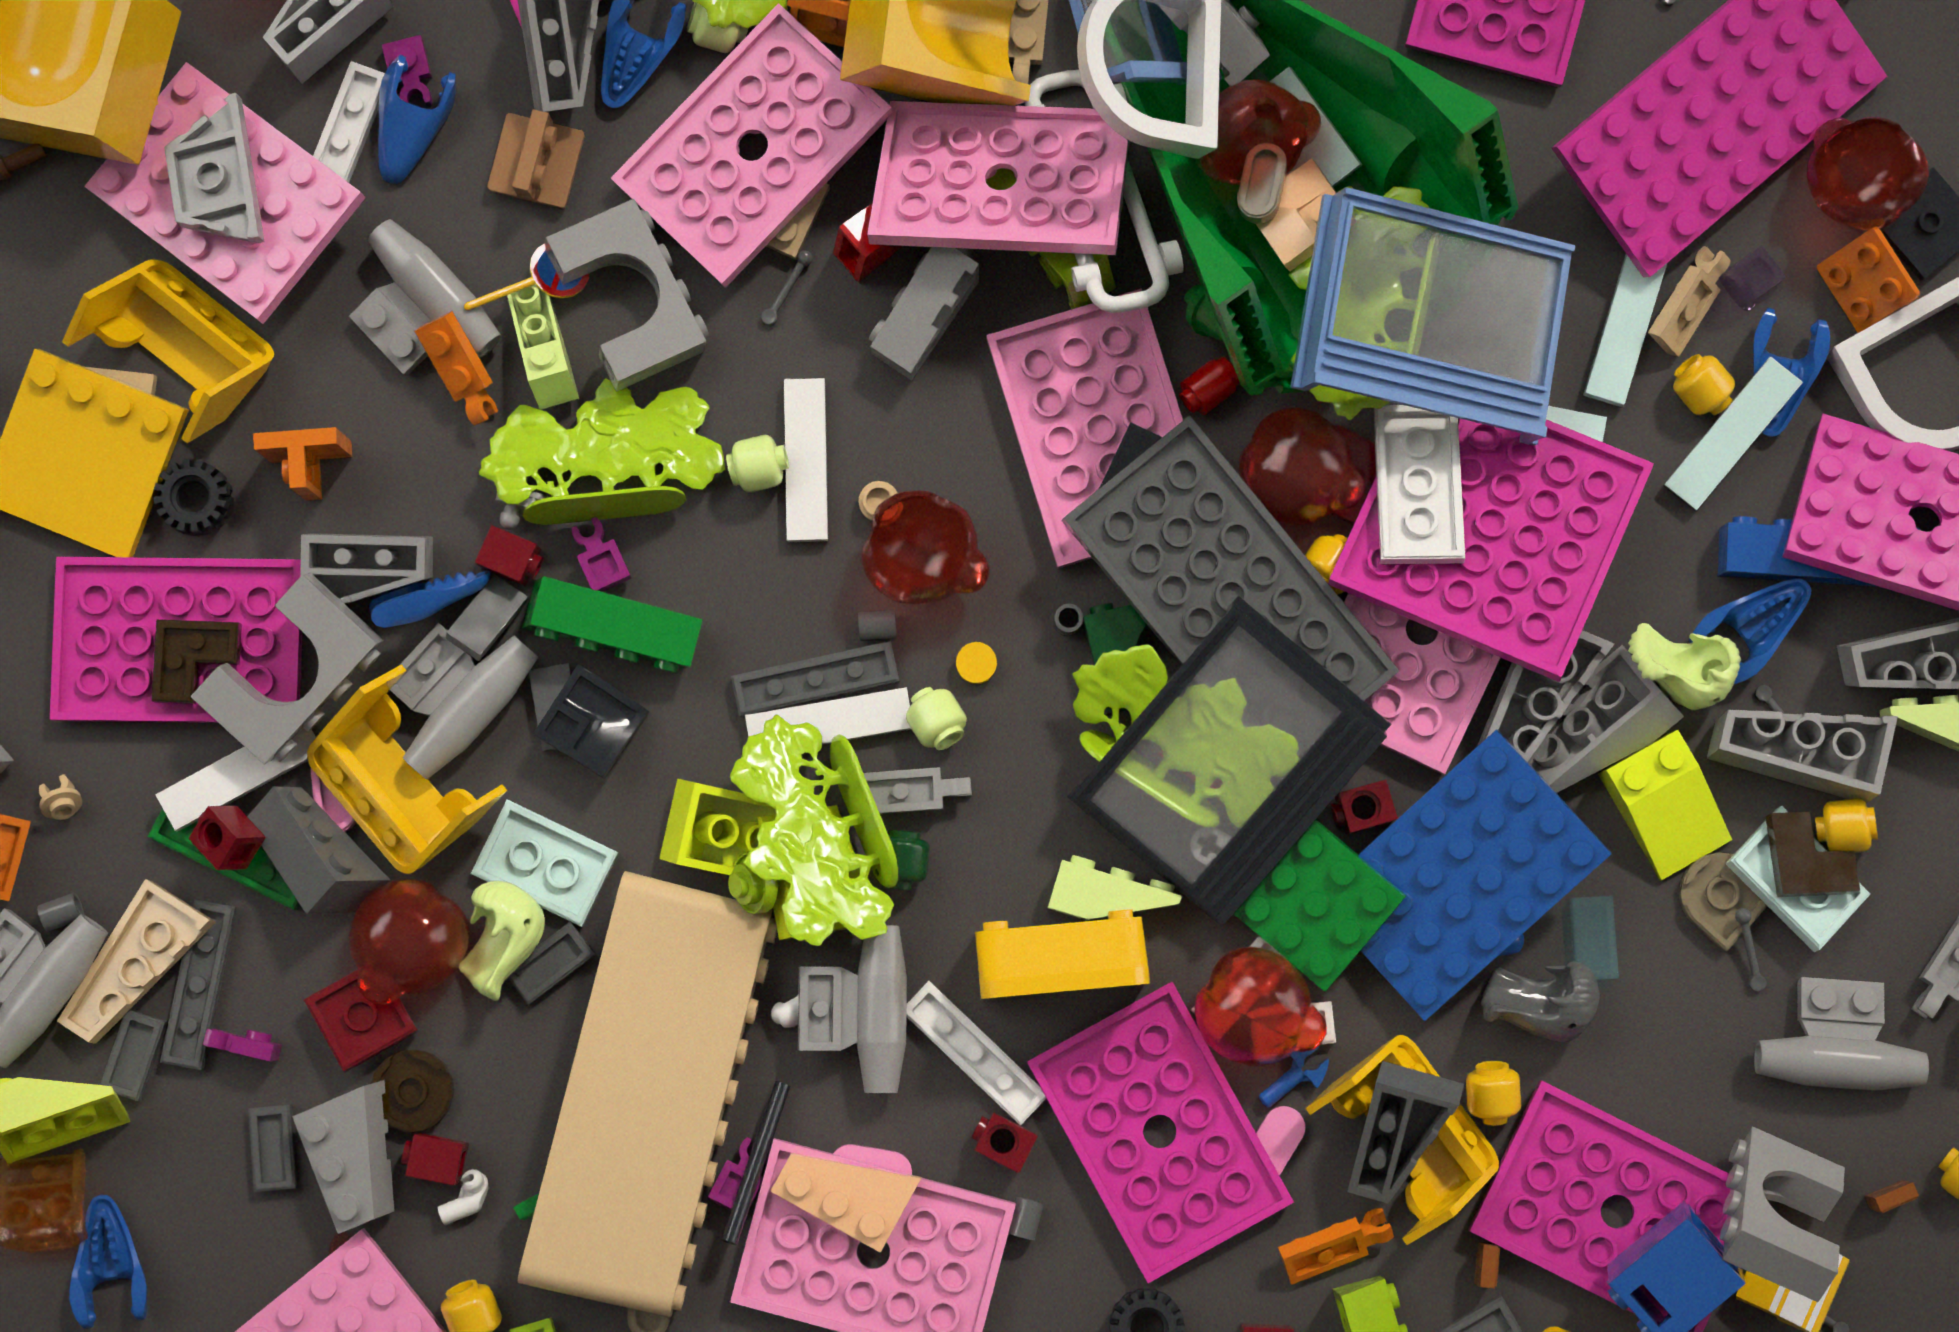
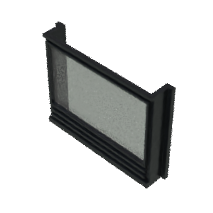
[1067,595,1391,925]

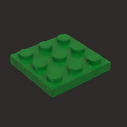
[1234,819,1406,992]

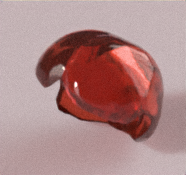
[1199,79,1321,185]
[1806,117,1929,230]
[1239,407,1365,526]
[861,490,990,605]
[349,879,470,1005]
[1194,947,1327,1067]

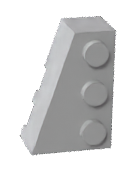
[263,0,394,84]
[1157,0,1270,88]
[869,247,979,380]
[301,533,433,604]
[292,1080,394,1234]

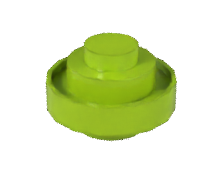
[728,853,779,914]

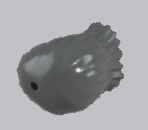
[1481,962,1600,1042]

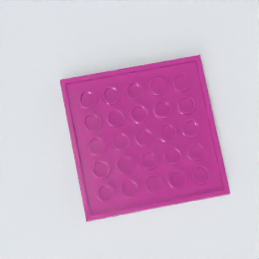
[1328,418,1654,682]

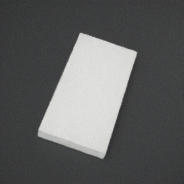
[1374,405,1465,564]

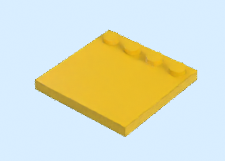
[0,349,189,557]

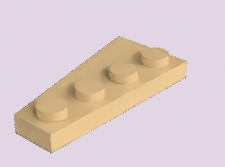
[57,879,216,1044]

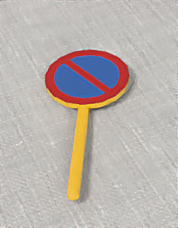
[464,244,590,310]

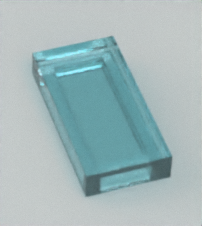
[1569,896,1619,980]

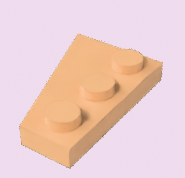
[771,1153,922,1253]

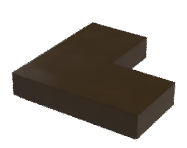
[151,619,242,704]
[1765,812,1860,897]

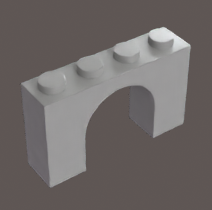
[545,199,709,392]
[190,573,384,765]
[1720,1126,1845,1302]

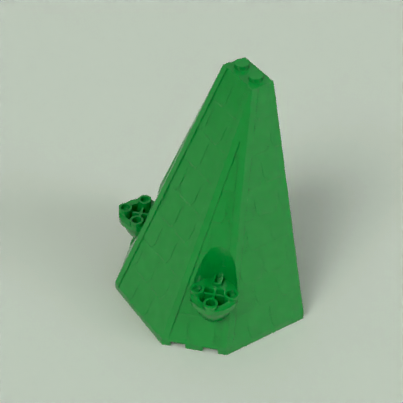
[1089,0,1519,395]

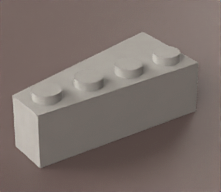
[1836,618,1959,689]
[1478,630,1614,762]

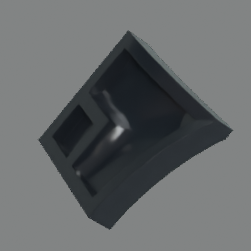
[533,664,649,779]

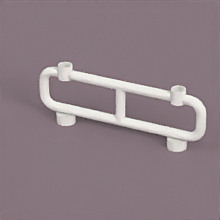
[1025,70,1183,313]

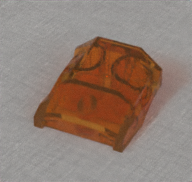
[0,1149,88,1253]

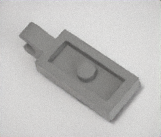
[864,767,972,814]
[1911,916,1959,1019]

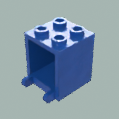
[1607,1201,1746,1332]

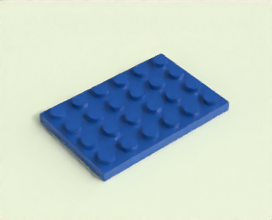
[1359,729,1612,1021]

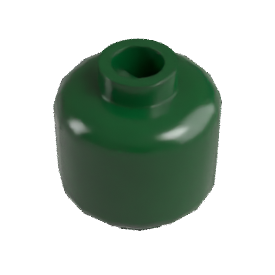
[875,830,930,890]

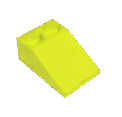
[1598,730,1732,881]
[659,778,776,875]
[0,1077,130,1164]

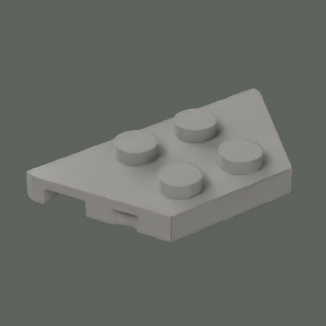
[164,93,265,243]

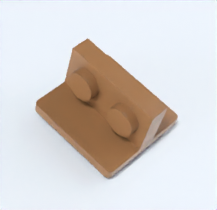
[487,109,585,209]

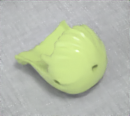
[1628,623,1741,710]
[459,881,545,1001]

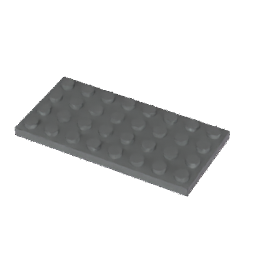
[1061,415,1399,756]

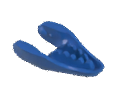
[601,0,686,108]
[378,54,456,184]
[1753,307,1830,437]
[369,570,491,628]
[1688,578,1812,684]
[69,1195,148,1329]

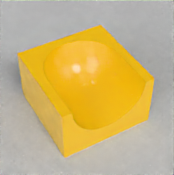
[0,0,182,165]
[840,0,1031,106]

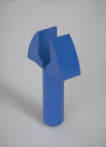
[1259,1046,1329,1107]

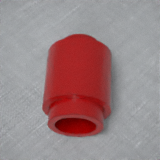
[1179,357,1240,415]

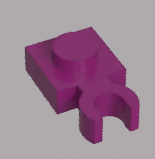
[382,35,433,107]
[572,517,632,592]
[203,1028,282,1061]
[708,1137,771,1211]

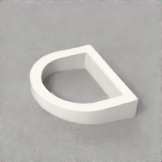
[1077,0,1221,159]
[1827,277,1959,451]

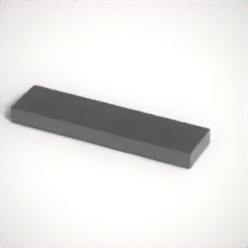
[731,641,900,717]
[160,899,238,1070]

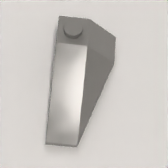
[1528,645,1684,793]

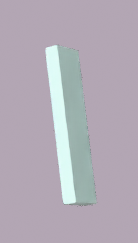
[1583,254,1667,407]
[1664,357,1803,510]

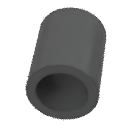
[1054,603,1083,636]
[858,610,897,641]
[37,892,85,932]
[1008,1196,1044,1240]

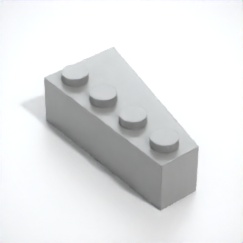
[1707,710,1898,803]

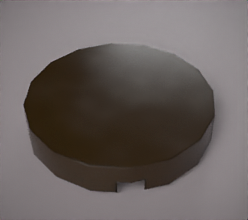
[371,1049,454,1133]

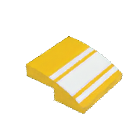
[1736,1254,1850,1332]

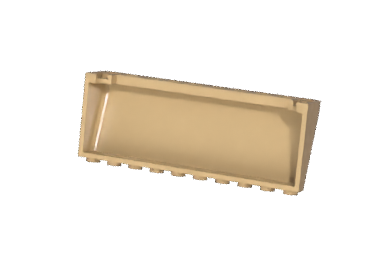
[518,871,777,1317]

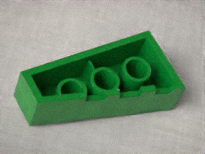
[522,576,703,674]

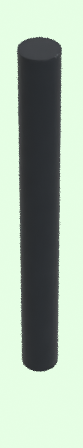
[721,1081,791,1245]

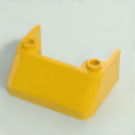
[62,259,274,443]
[307,665,507,874]
[975,909,1150,999]
[1305,1035,1499,1245]

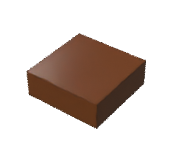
[1864,1180,1919,1213]
[1474,1242,1500,1289]

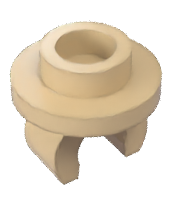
[39,774,82,820]

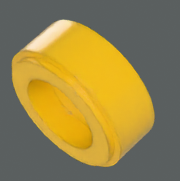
[956,642,997,684]

